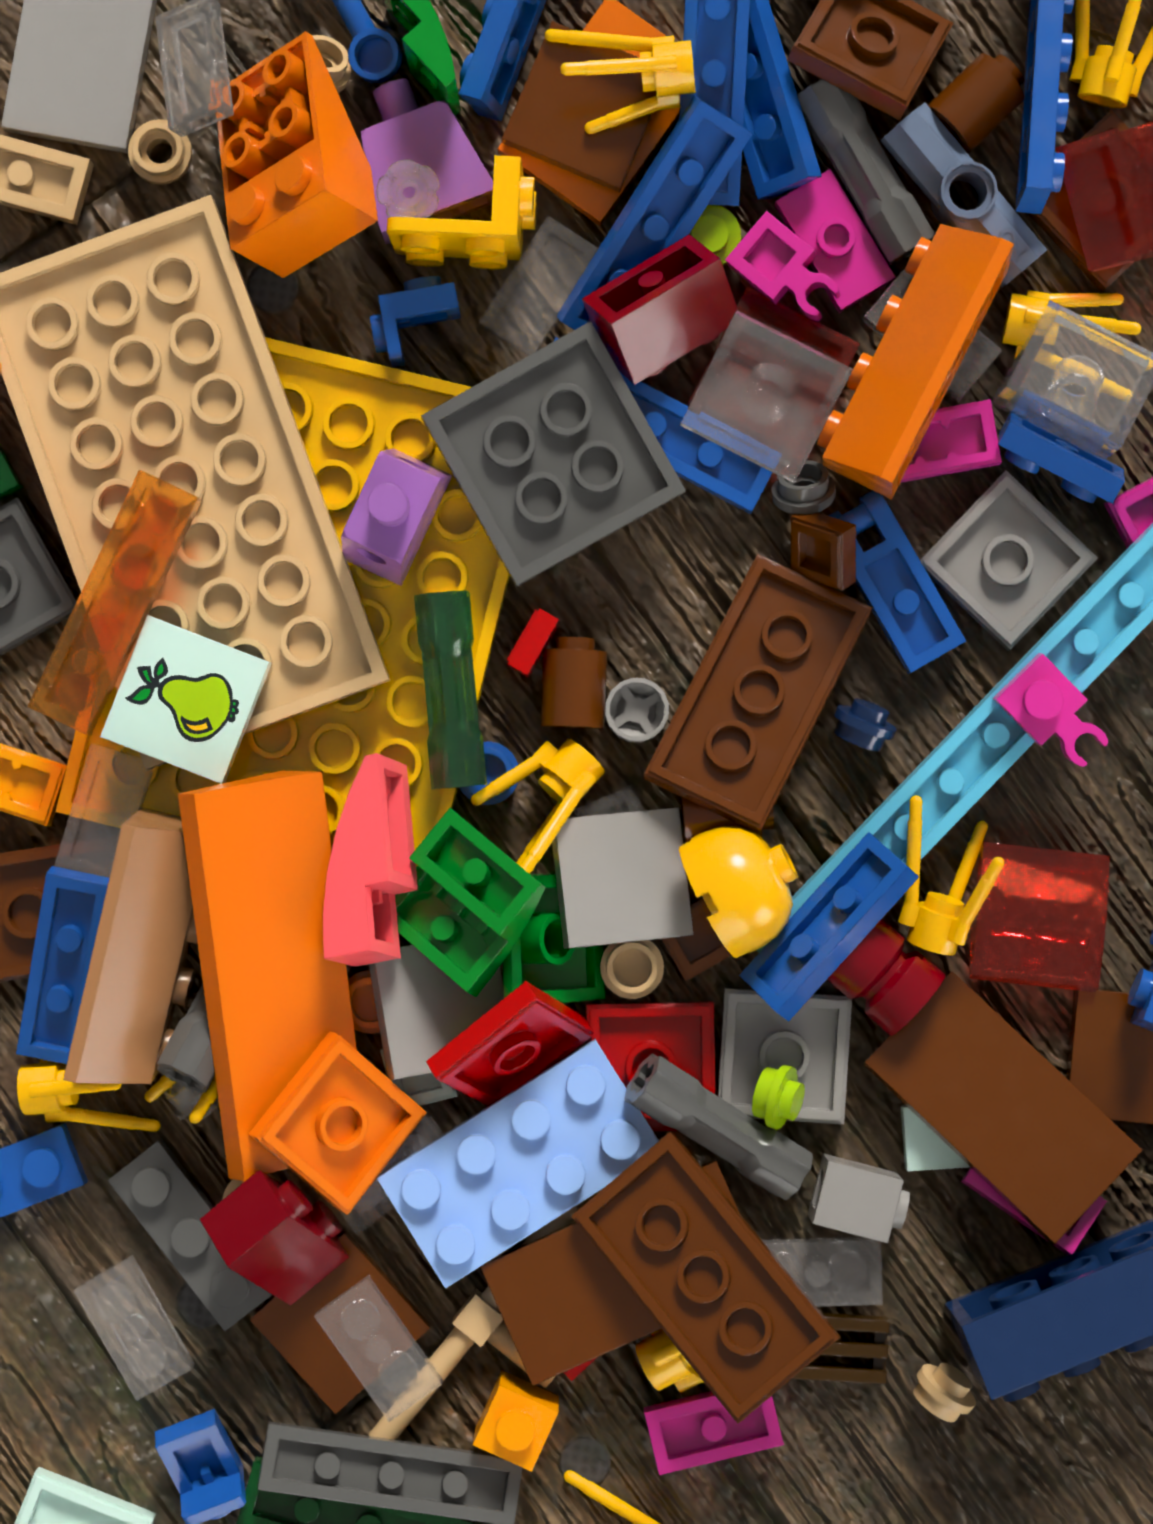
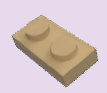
[0,135,94,225]

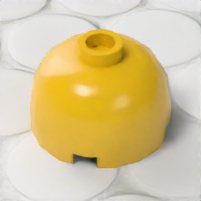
[679,826,798,958]

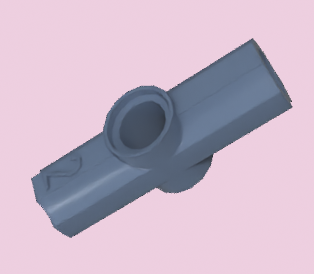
[880,102,1047,288]

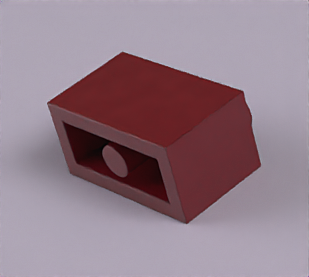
[582,234,742,385]
[199,1169,349,1306]

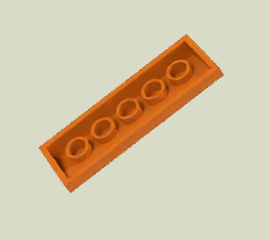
[178,770,357,1182]

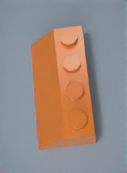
[817,224,1014,500]

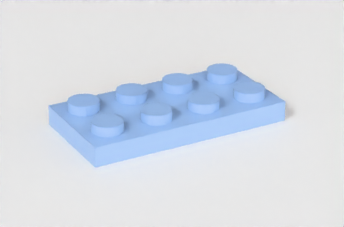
[377,1039,659,1289]

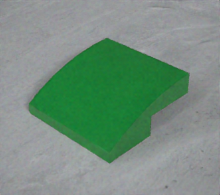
[384,0,461,116]
[395,808,546,997]

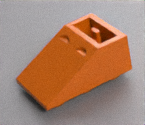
[214,31,378,278]

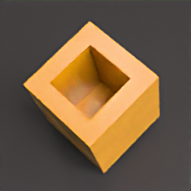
[473,1370,559,1472]

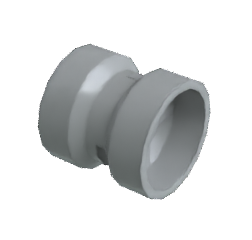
[605,678,669,743]

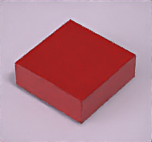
[507,608,560,678]

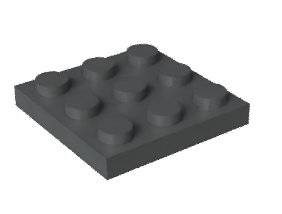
[421,321,686,587]

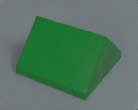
[503,873,605,1003]

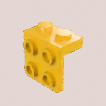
[387,155,537,269]

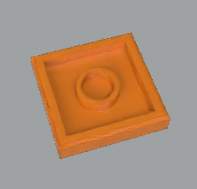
[249,1031,427,1215]

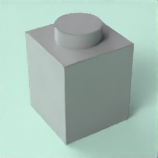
[807,1153,910,1243]

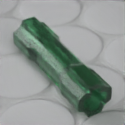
[414,591,487,790]

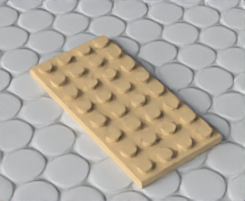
[0,195,391,770]

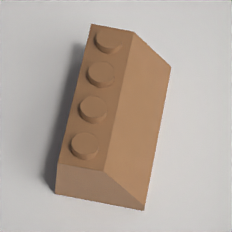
[63,807,198,1084]

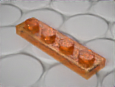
[27,469,202,735]

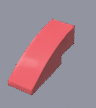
[323,753,418,967]

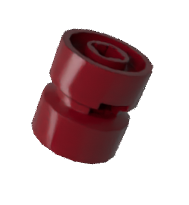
[827,919,945,1036]

